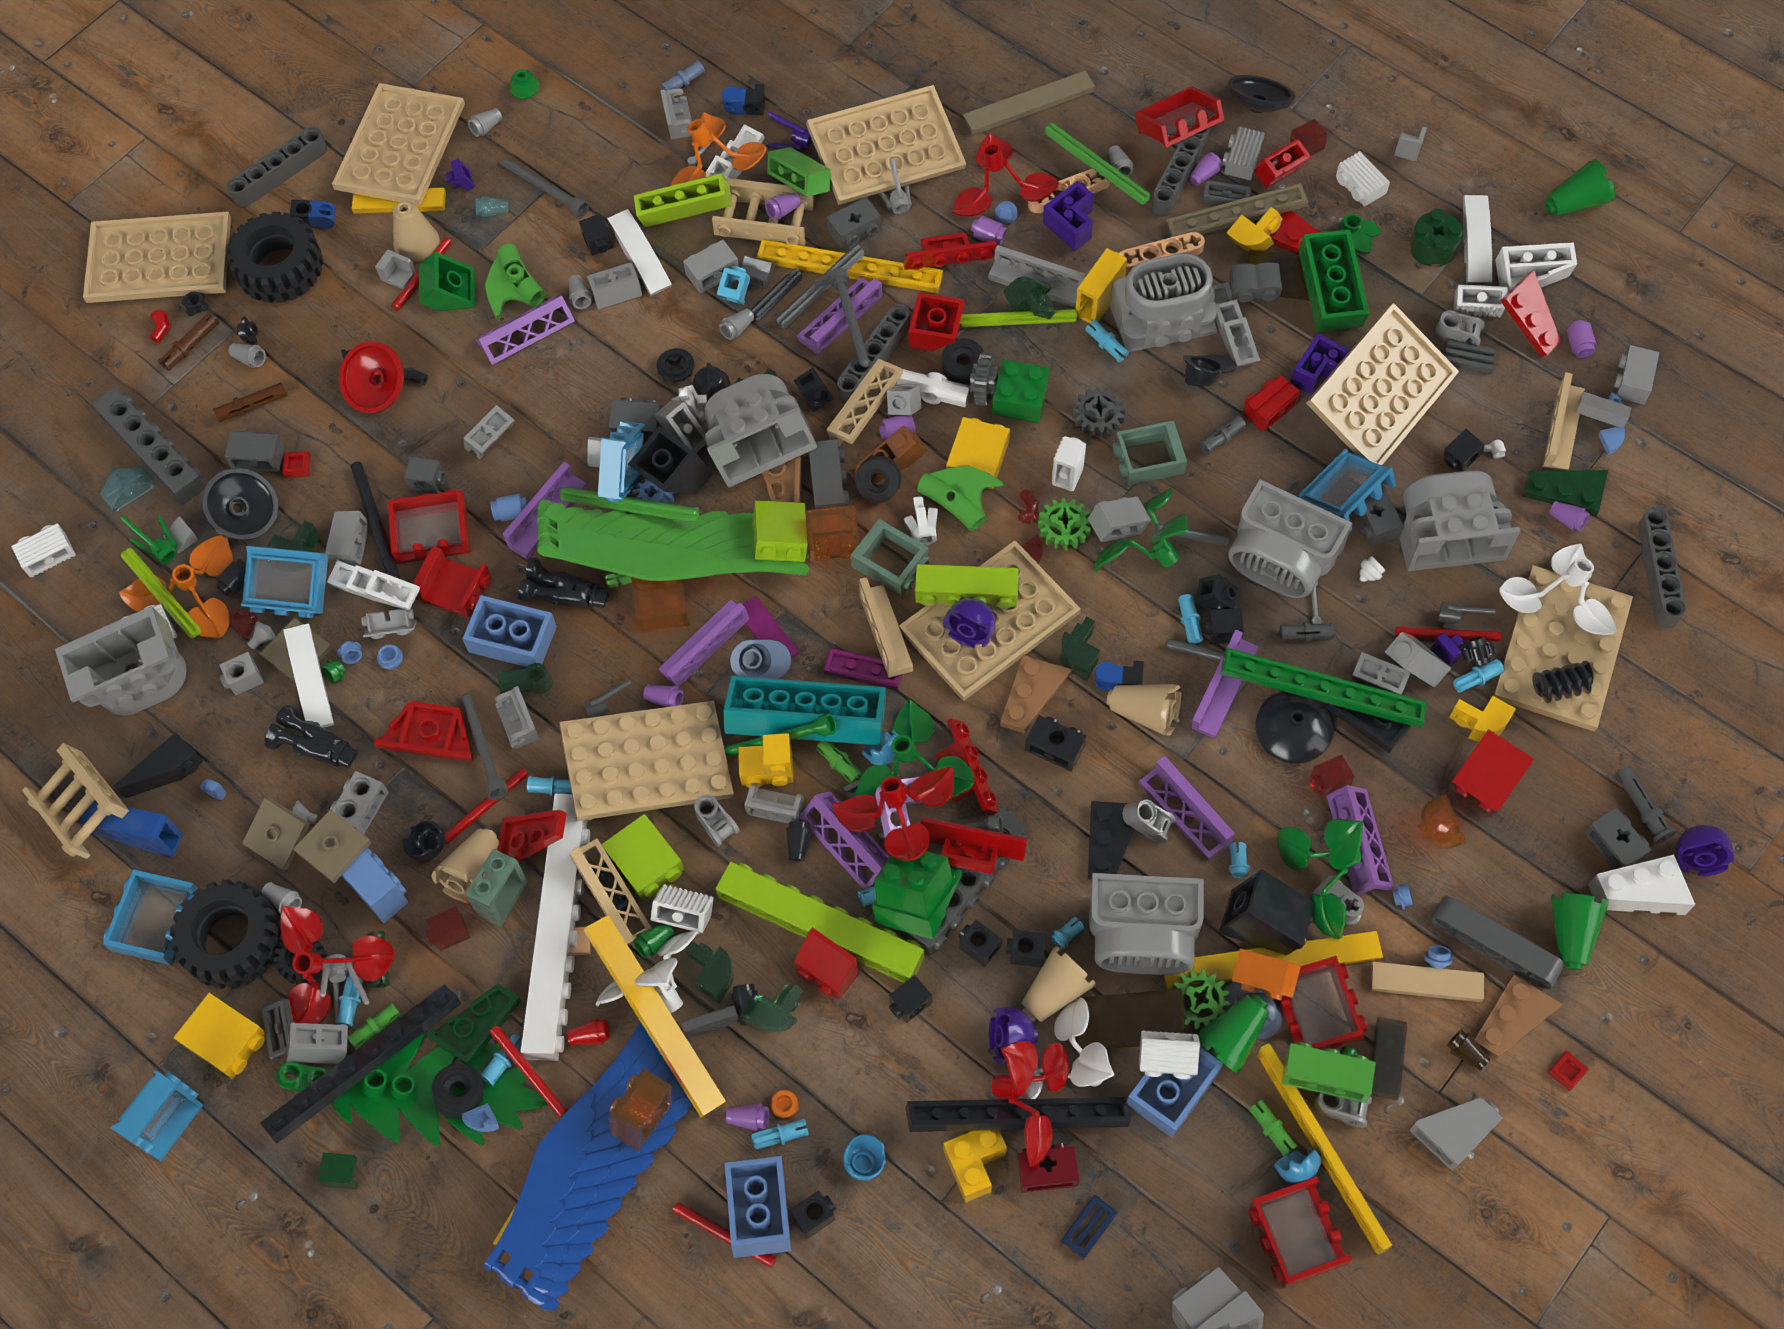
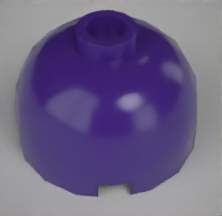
[943,598,996,648]
[1676,825,1734,876]
[988,1008,1038,1064]

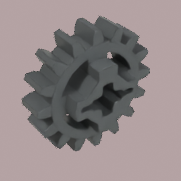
[970,352,999,406]
[1072,387,1126,438]

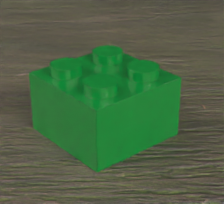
[992,359,1050,423]

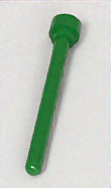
[724,713,836,756]

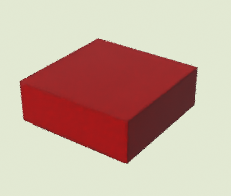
[282,451,311,478]
[1547,1050,1589,1091]

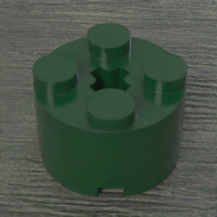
[1410,209,1463,266]

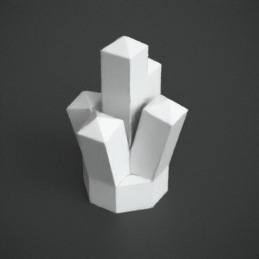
[672,385,707,423]
[904,496,938,546]

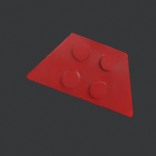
[374,701,473,762]

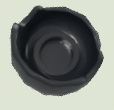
[402,821,446,861]

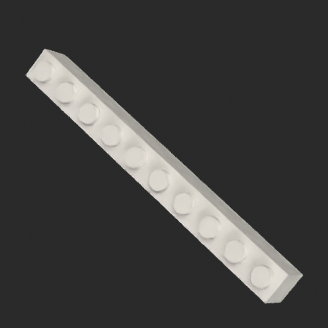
[521,794,592,1061]

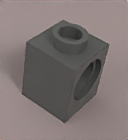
[404,457,445,493]

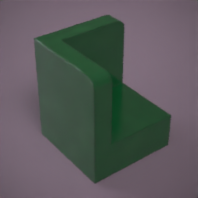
[317,1152,358,1189]

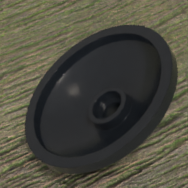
[1227,75,1295,113]
[201,468,278,541]
[1255,691,1334,763]

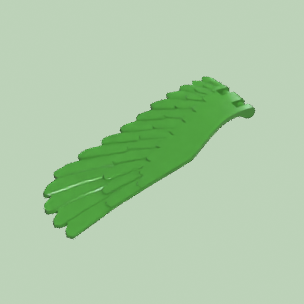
[537,499,810,581]

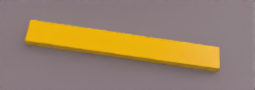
[756,239,943,293]
[583,915,726,1118]
[1164,931,1383,990]
[1257,1043,1392,1255]

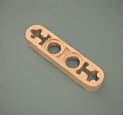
[1028,169,1110,213]
[1120,232,1205,274]

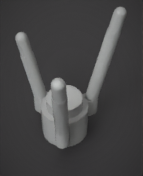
[879,158,912,214]
[320,954,369,1019]

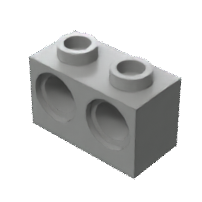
[330,771,389,835]

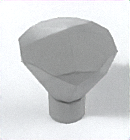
[247,622,276,650]
[289,800,318,825]

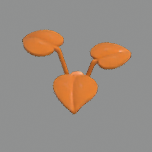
[671,112,767,186]
[119,535,233,639]

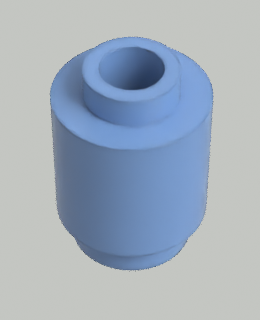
[490,493,527,522]

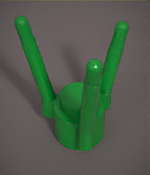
[120,515,178,564]

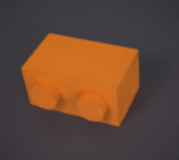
[1232,948,1301,1000]

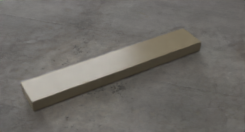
[963,70,1095,136]
[1166,183,1308,237]

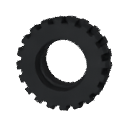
[226,212,323,303]
[170,880,282,989]

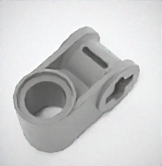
[1435,310,1485,346]
[694,795,740,847]
[1122,800,1176,844]
[1310,875,1364,926]
[1314,1093,1372,1128]

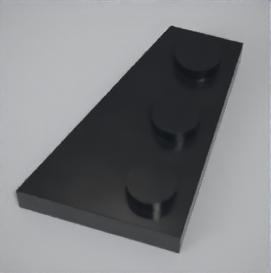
[1325,703,1412,753]
[1087,801,1140,879]

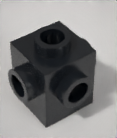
[1195,574,1238,613]

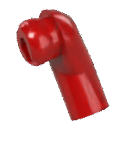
[149,309,171,344]

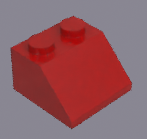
[908,292,965,351]
[794,927,859,1000]

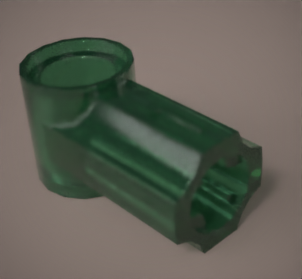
[498,663,553,694]

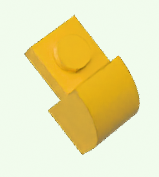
[1226,207,1283,251]
[1449,696,1516,742]

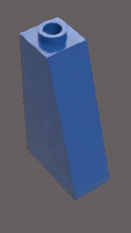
[78,801,183,858]

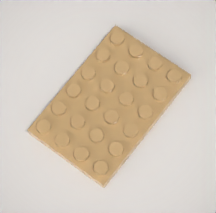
[332,83,465,206]
[806,85,966,205]
[83,212,231,303]
[1306,303,1459,465]
[899,540,1081,701]
[1493,565,1633,732]
[560,701,734,821]

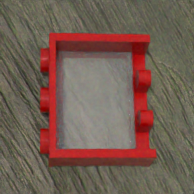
[1134,86,1224,148]
[388,490,471,564]
[1280,956,1368,1050]
[1248,1177,1352,1288]

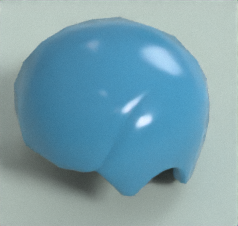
[862,730,899,765]
[843,1134,886,1181]
[1274,1148,1321,1185]

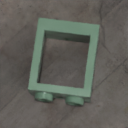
[1112,420,1187,486]
[850,519,930,596]
[465,849,528,927]

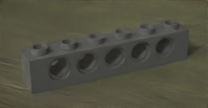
[91,387,205,506]
[904,807,1028,956]

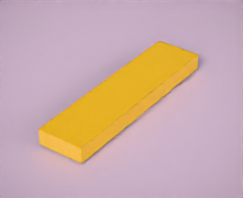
[352,188,446,214]

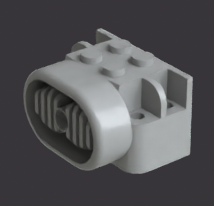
[1110,253,1218,352]
[704,374,818,488]
[1399,471,1520,571]
[1228,479,1352,598]
[55,606,187,716]
[1089,873,1204,975]

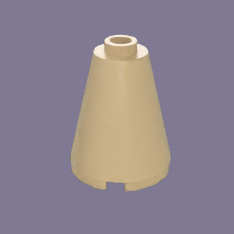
[393,201,440,263]
[1107,684,1182,736]
[431,828,499,903]
[1021,946,1096,1022]

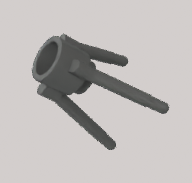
[1438,602,1496,630]
[584,680,650,718]

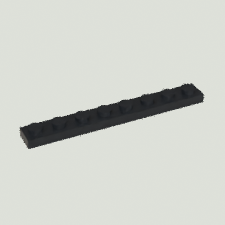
[260,984,461,1144]
[905,1097,1131,1132]

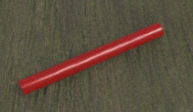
[391,237,452,311]
[1395,627,1501,642]
[445,768,529,844]
[489,1025,568,1118]
[672,1202,776,1268]

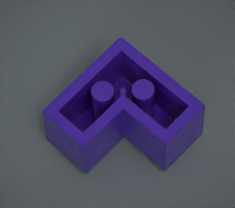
[1043,181,1094,251]
[1290,333,1350,394]

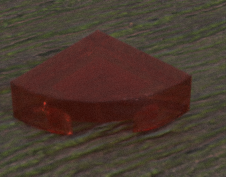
[1021,535,1043,564]
[230,608,258,639]

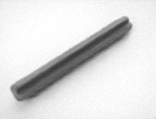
[775,244,865,329]

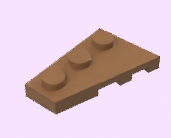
[762,455,803,503]
[1000,655,1072,733]
[1475,974,1563,1059]

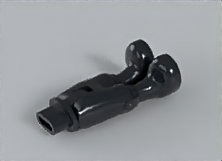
[518,557,609,609]
[265,705,358,768]

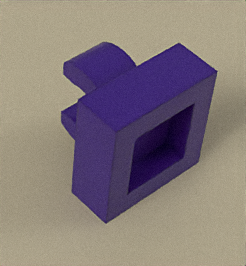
[445,159,475,191]
[1430,633,1465,666]

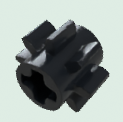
[1461,636,1496,666]

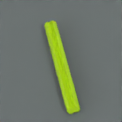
[960,309,1077,327]
[121,548,201,639]

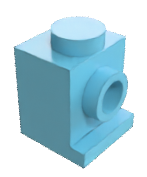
[716,266,751,305]

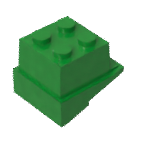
[872,851,963,940]

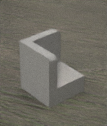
[1394,127,1427,161]
[375,249,416,290]

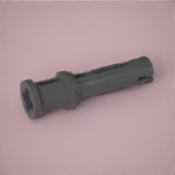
[1615,766,1676,844]

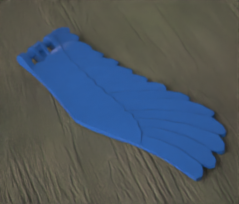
[483,1022,692,1311]

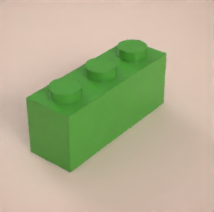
[767,147,831,196]
[1281,1042,1376,1103]

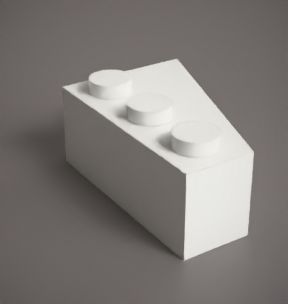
[1495,242,1577,293]
[1588,855,1695,915]

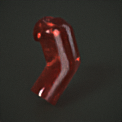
[1018,489,1039,524]

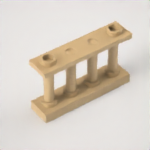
[712,178,815,246]
[22,743,129,859]

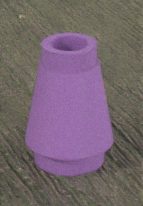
[1189,152,1222,186]
[765,193,801,219]
[1549,501,1590,531]
[643,684,684,708]
[726,1103,769,1132]

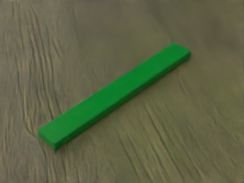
[1220,648,1427,728]

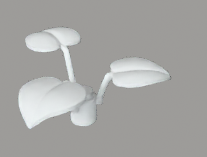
[1499,544,1617,635]
[596,930,700,1013]
[1018,997,1114,1099]

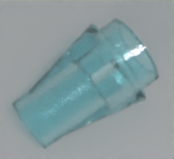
[475,195,509,218]

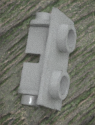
[361,608,417,639]

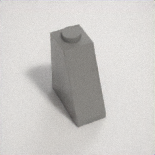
[1385,632,1452,688]
[1409,1097,1503,1171]

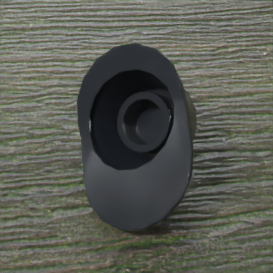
[1183,355,1237,387]
[692,363,730,402]

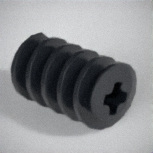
[1532,661,1594,703]

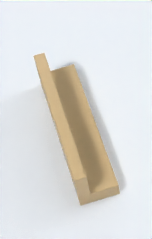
[827,359,903,447]
[1542,372,1585,471]
[859,577,913,678]
[569,838,652,945]

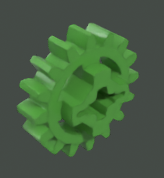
[1038,498,1092,551]
[1172,969,1230,1030]

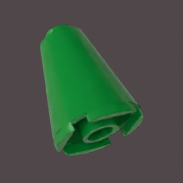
[1544,159,1615,216]
[1551,893,1608,971]
[1197,994,1269,1074]

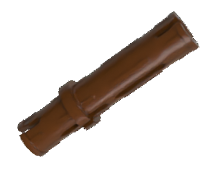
[158,312,219,371]
[213,382,288,423]

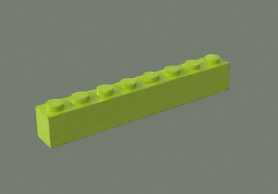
[715,862,924,983]

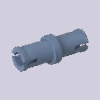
[661,60,705,91]

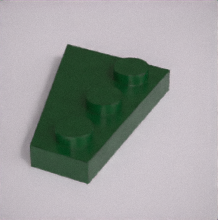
[1523,470,1608,516]
[426,984,521,1066]

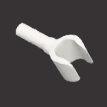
[1484,440,1506,459]

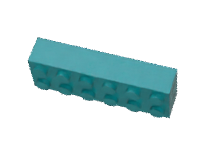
[724,676,886,745]

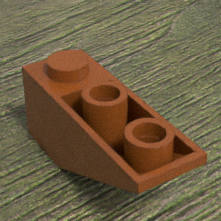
[848,425,928,484]

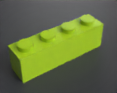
[634,173,733,227]
[915,564,1019,609]

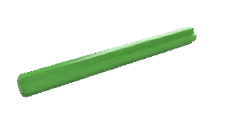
[1044,123,1150,205]
[560,487,699,523]

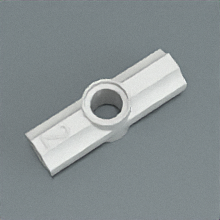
[897,369,971,407]

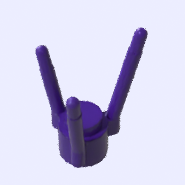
[767,112,812,152]

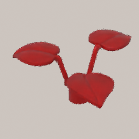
[952,133,1060,217]
[833,767,954,861]
[280,906,395,1024]
[991,1041,1069,1167]

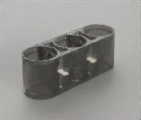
[1371,1017,1407,1101]

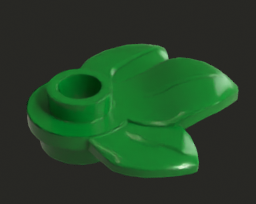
[1340,214,1381,254]

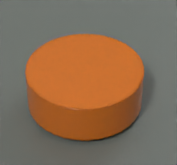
[770,1090,799,1120]

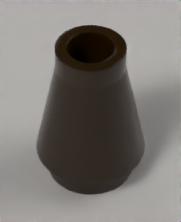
[1447,1029,1491,1071]

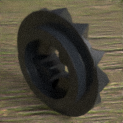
[656,348,695,384]

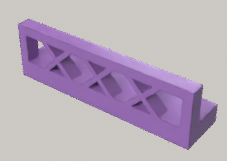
[797,277,882,355]
[475,295,575,365]
[503,462,588,560]
[658,600,750,687]
[1191,630,1258,739]
[1138,756,1235,861]
[1326,785,1394,895]
[799,792,890,889]

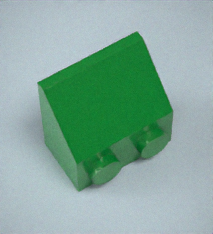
[419,251,475,311]

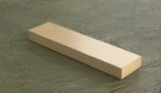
[1371,962,1484,1002]

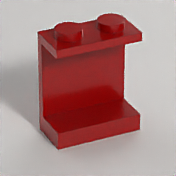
[412,546,491,618]
[1452,729,1535,813]

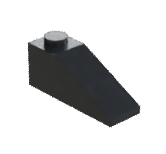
[114,732,203,798]

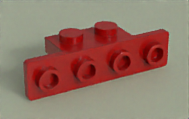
[904,233,997,270]
[935,718,998,815]
[921,818,1027,874]

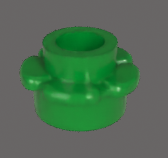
[322,659,345,683]

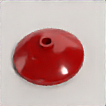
[339,341,404,414]

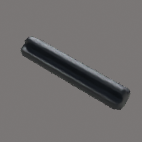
[750,268,803,321]

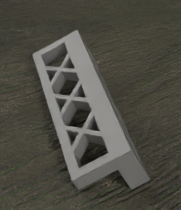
[988,245,1086,308]

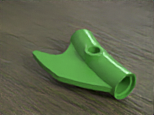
[485,244,546,318]
[917,466,1003,531]

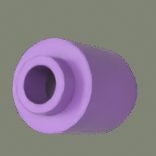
[971,215,1007,246]
[1566,320,1597,358]
[879,415,916,440]

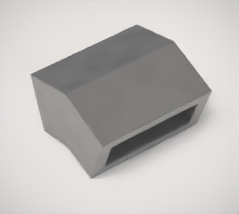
[741,256,776,289]

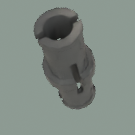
[1199,415,1246,455]
[1280,622,1334,642]

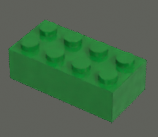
[1298,229,1370,332]

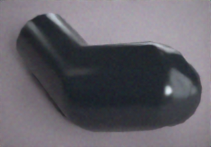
[403,368,428,386]

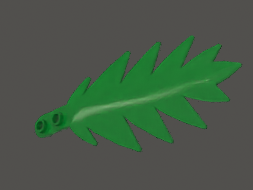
[276,1031,549,1147]

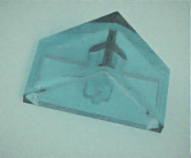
[100,468,156,513]

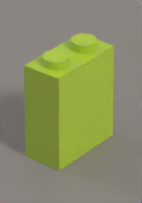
[753,500,808,562]
[601,814,684,901]

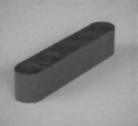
[1152,119,1210,216]
[227,127,327,207]
[837,304,910,404]
[1638,507,1686,628]
[1430,896,1565,990]

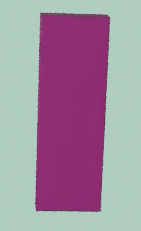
[742,596,799,659]
[824,648,902,690]

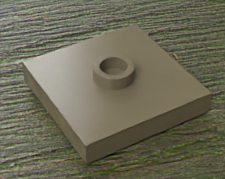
[259,617,333,683]
[242,797,310,870]
[293,809,371,883]

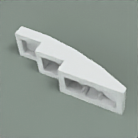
[705,124,765,179]
[1463,195,1492,284]
[607,209,672,296]
[327,560,420,610]
[284,624,334,728]

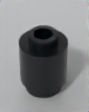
[215,558,246,596]

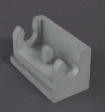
[660,88,692,140]
[587,262,643,310]
[463,405,515,459]
[325,511,370,566]
[1352,652,1411,695]
[495,686,540,750]
[744,784,804,824]
[286,1023,348,1064]

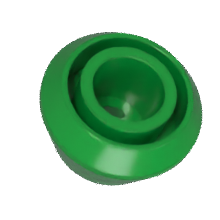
[509,70,540,99]

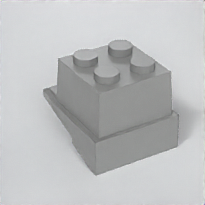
[1172,1267,1264,1329]

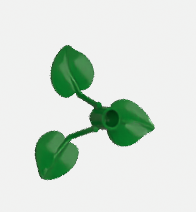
[1094,488,1189,573]
[854,700,974,797]
[1277,819,1363,939]

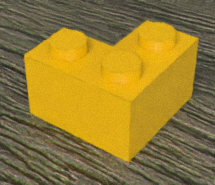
[738,733,794,788]
[943,1130,1007,1203]

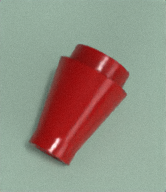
[567,1018,610,1046]

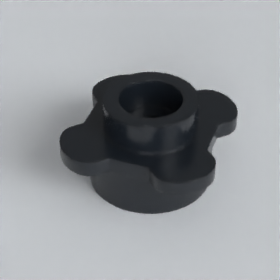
[182,292,209,316]
[237,316,258,344]

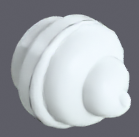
[1360,556,1386,582]

